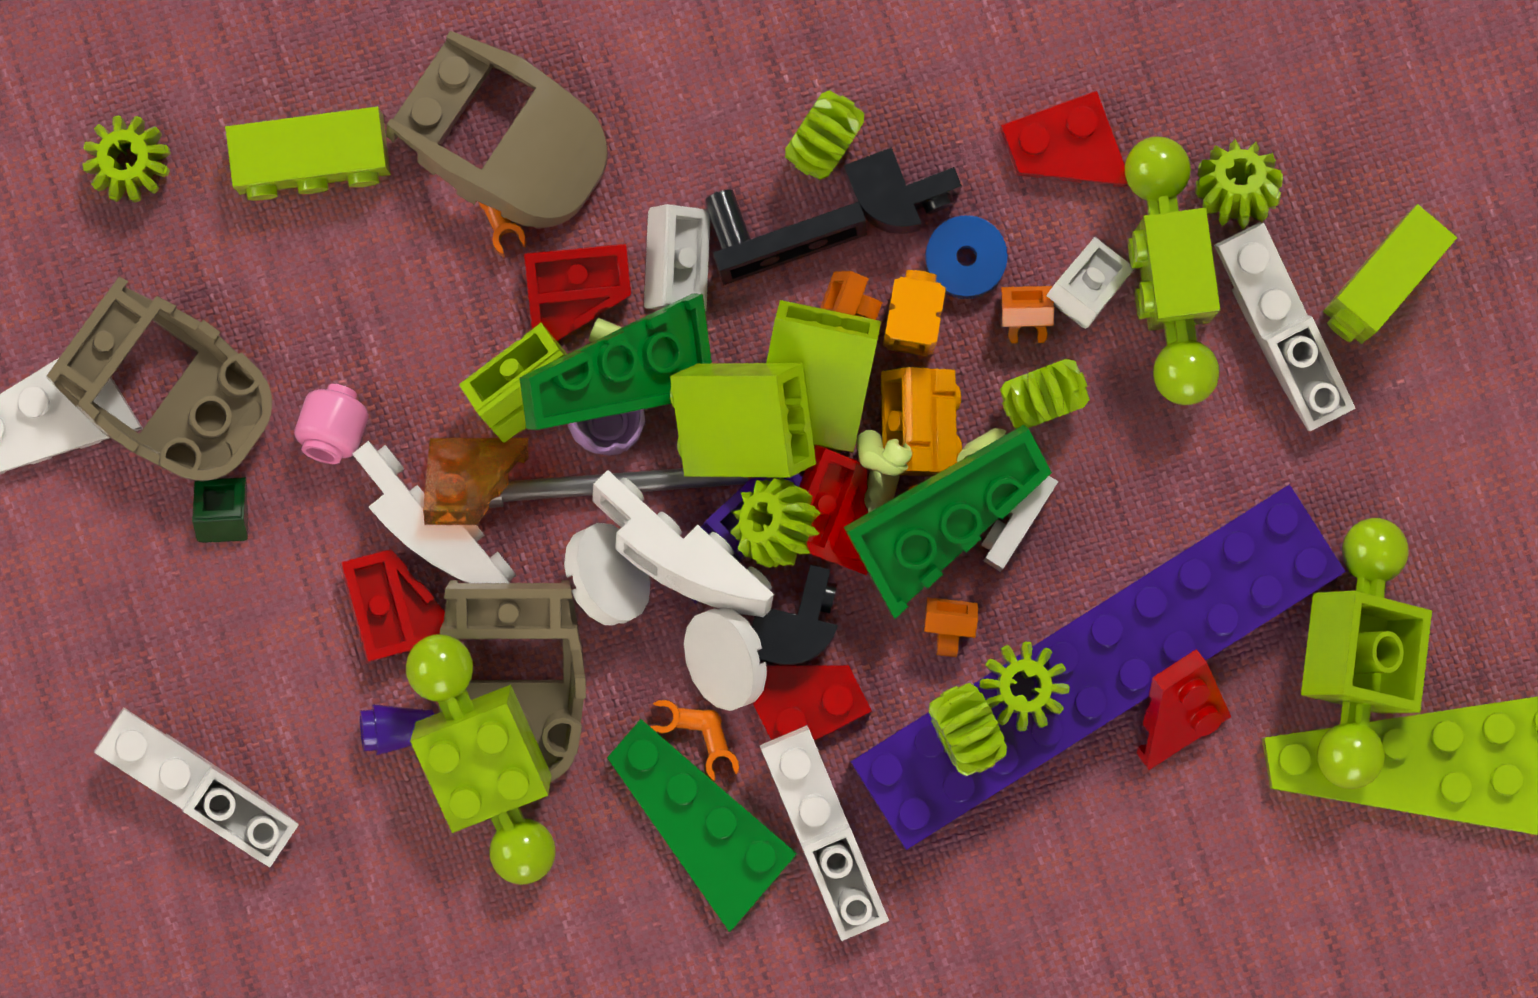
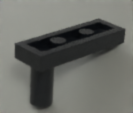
[705,189,867,286]

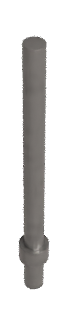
[440,468,748,508]

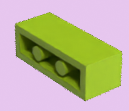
[225,106,391,201]

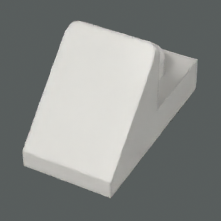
[1046,237,1134,329]
[981,476,1058,572]

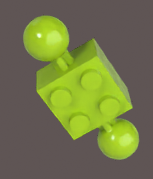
[1125,136,1220,405]
[1301,518,1432,789]
[406,634,556,885]

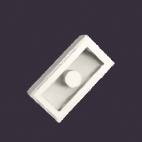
[644,204,710,311]

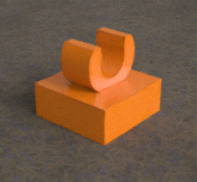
[820,271,883,320]
[1001,286,1054,344]
[924,597,978,658]

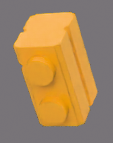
[883,270,946,356]
[881,367,962,476]

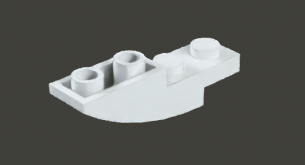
[1214,222,1356,431]
[352,441,517,583]
[592,470,774,617]
[94,707,299,868]
[760,726,889,941]

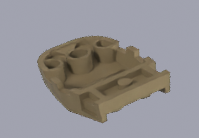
[386,31,608,228]
[46,277,272,481]
[438,580,586,782]

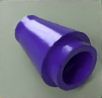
[360,704,434,756]

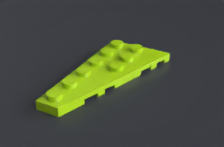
[1262,696,1538,836]

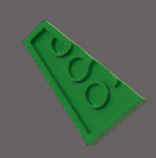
[520,293,712,430]
[844,425,1052,619]
[607,719,797,932]

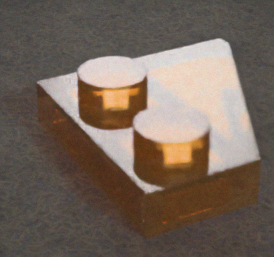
[423,438,529,525]

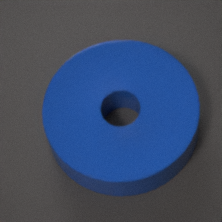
[925,215,1008,299]

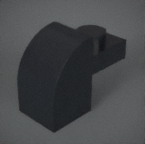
[843,147,962,234]
[752,565,838,666]

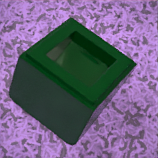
[192,477,248,543]

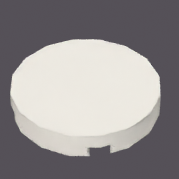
[564,523,651,625]
[684,608,767,711]

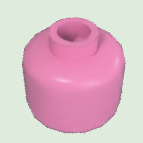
[294,384,369,464]

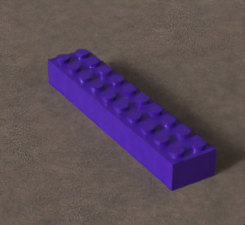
[850,484,1346,850]

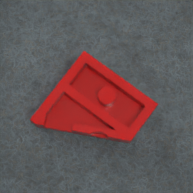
[1000,91,1128,187]
[524,243,632,341]
[799,445,868,576]
[340,549,445,663]
[1137,649,1231,771]
[753,665,872,741]

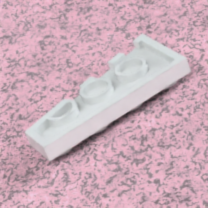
[0,358,143,475]

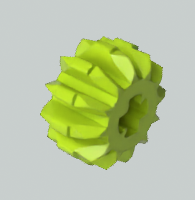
[785,90,864,180]
[83,115,171,203]
[1195,139,1283,229]
[1000,359,1090,428]
[730,478,821,568]
[979,641,1070,731]
[929,683,1007,776]

